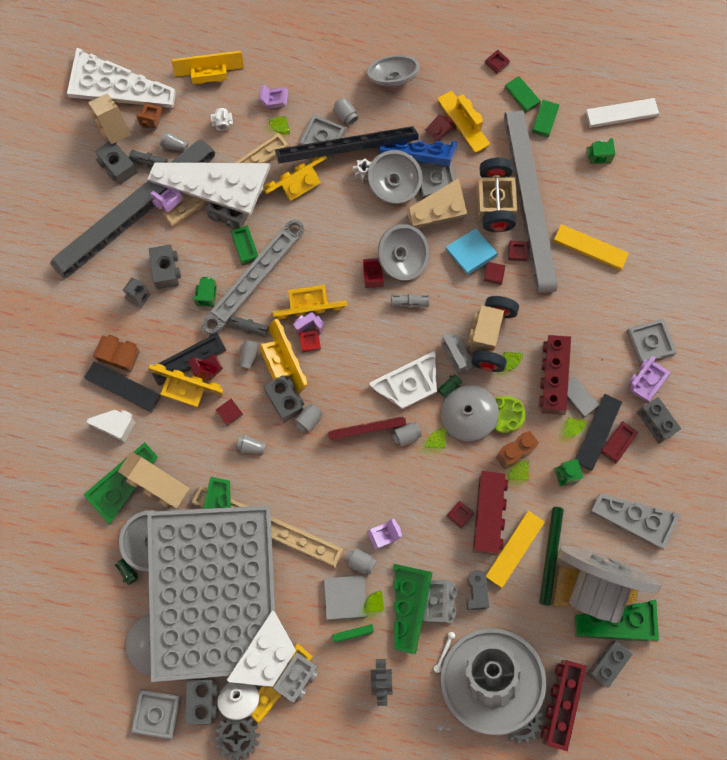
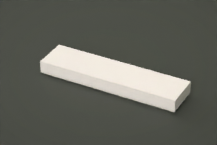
[585,98,659,128]

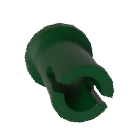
[437,374,462,398]
[115,559,138,585]

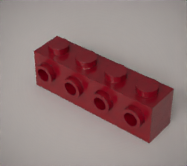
[539,335,571,415]
[473,471,508,555]
[541,660,586,751]

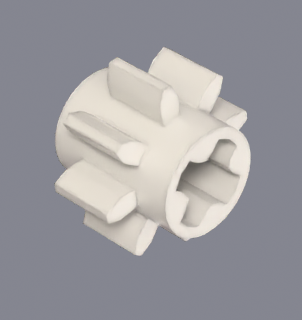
[211,108,233,131]
[353,158,372,182]

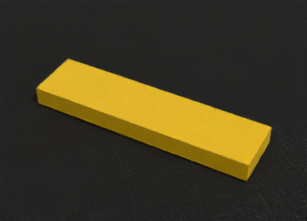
[553,224,629,271]
[486,511,545,589]
[250,643,313,724]

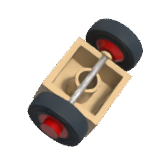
[476,157,517,232]
[467,296,519,372]

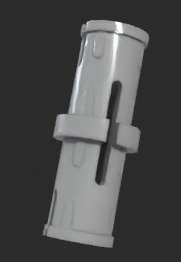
[391,294,429,308]

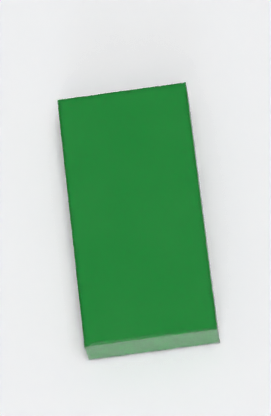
[505,76,541,113]
[532,100,559,138]
[231,225,258,265]
[332,624,374,643]

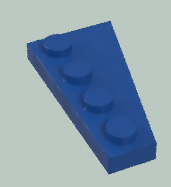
[379,141,458,166]

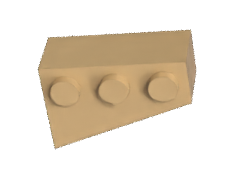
[88,93,131,144]
[407,178,467,229]
[118,452,190,508]

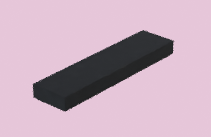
[151,333,226,386]
[84,361,161,413]
[575,394,622,471]

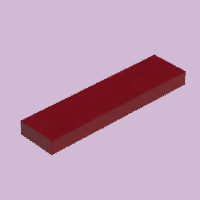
[328,416,406,440]

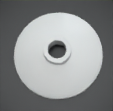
[218,682,259,720]

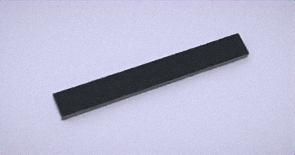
[274,126,419,164]

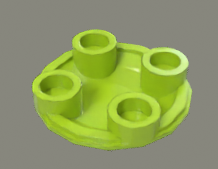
[494,396,525,433]

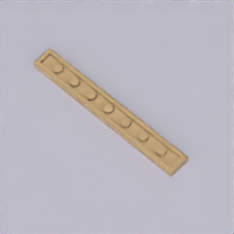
[161,133,289,228]
[191,485,344,568]

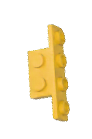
[172,51,244,84]
[437,91,490,153]
[262,156,327,201]
[272,284,348,319]
[259,319,307,393]
[148,364,224,408]

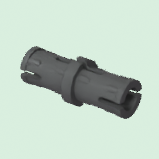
[129,150,168,167]
[229,315,269,337]

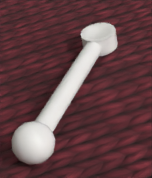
[434,632,455,673]

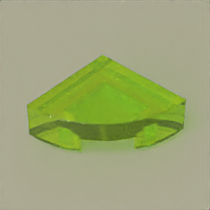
[269,116,290,134]
[503,352,523,372]
[564,417,587,438]
[425,428,446,449]
[508,460,529,481]
[363,591,384,613]

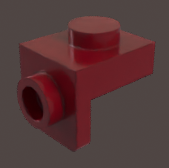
[425,114,456,141]
[363,258,384,288]
[188,354,223,380]

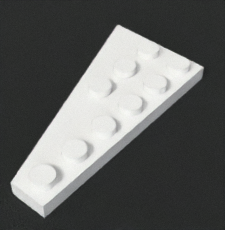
[67,48,176,108]
[148,163,271,215]

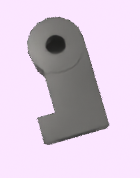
[123,277,151,308]
[466,570,489,610]

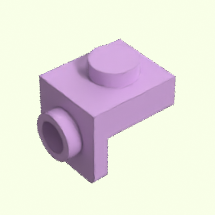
[259,85,288,109]
[150,188,184,213]
[293,312,324,335]
[367,519,402,550]

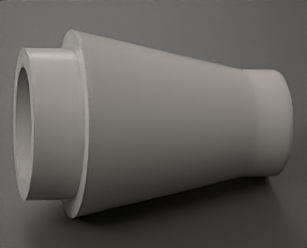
[160,132,188,152]
[239,340,259,369]
[236,434,266,455]

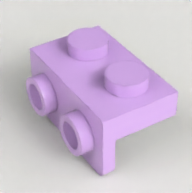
[629,356,671,403]

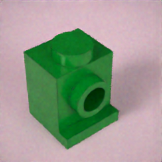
[586,138,616,164]
[193,277,217,307]
[554,459,583,486]

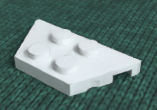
[369,351,437,410]
[227,611,296,687]

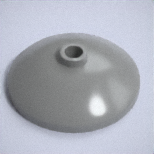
[367,55,420,87]
[368,150,422,204]
[378,224,429,280]
[441,385,499,442]
[119,510,154,572]
[126,614,151,676]

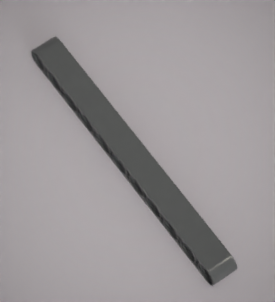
[50,139,215,278]

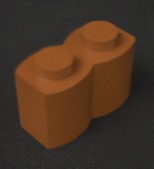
[93,335,140,372]
[496,431,539,469]

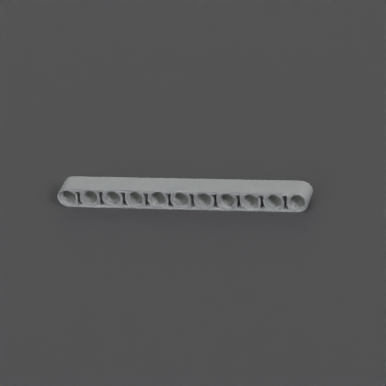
[504,110,557,293]

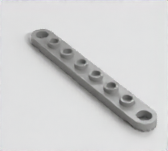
[202,219,304,335]

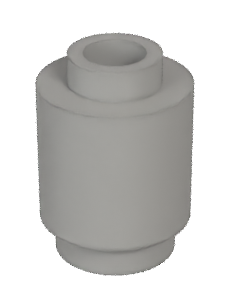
[333,98,359,126]
[295,404,323,433]
[391,422,422,447]
[345,548,376,575]

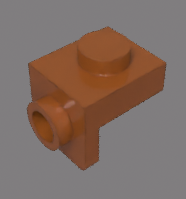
[136,103,163,129]

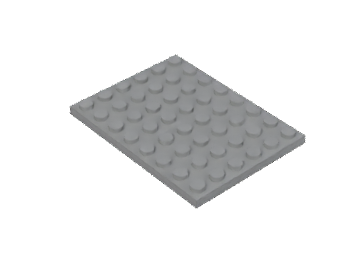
[147,506,275,682]

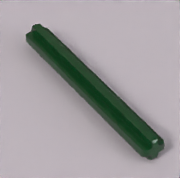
[539,507,564,606]

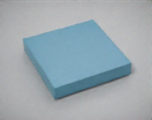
[446,228,498,275]

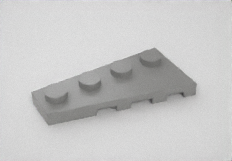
[590,494,680,550]

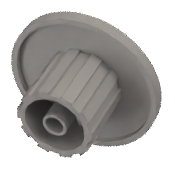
[558,546,662,623]
[441,628,546,736]

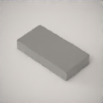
[567,376,599,418]

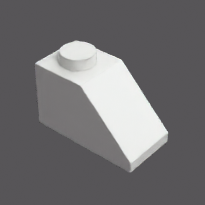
[86,410,136,443]

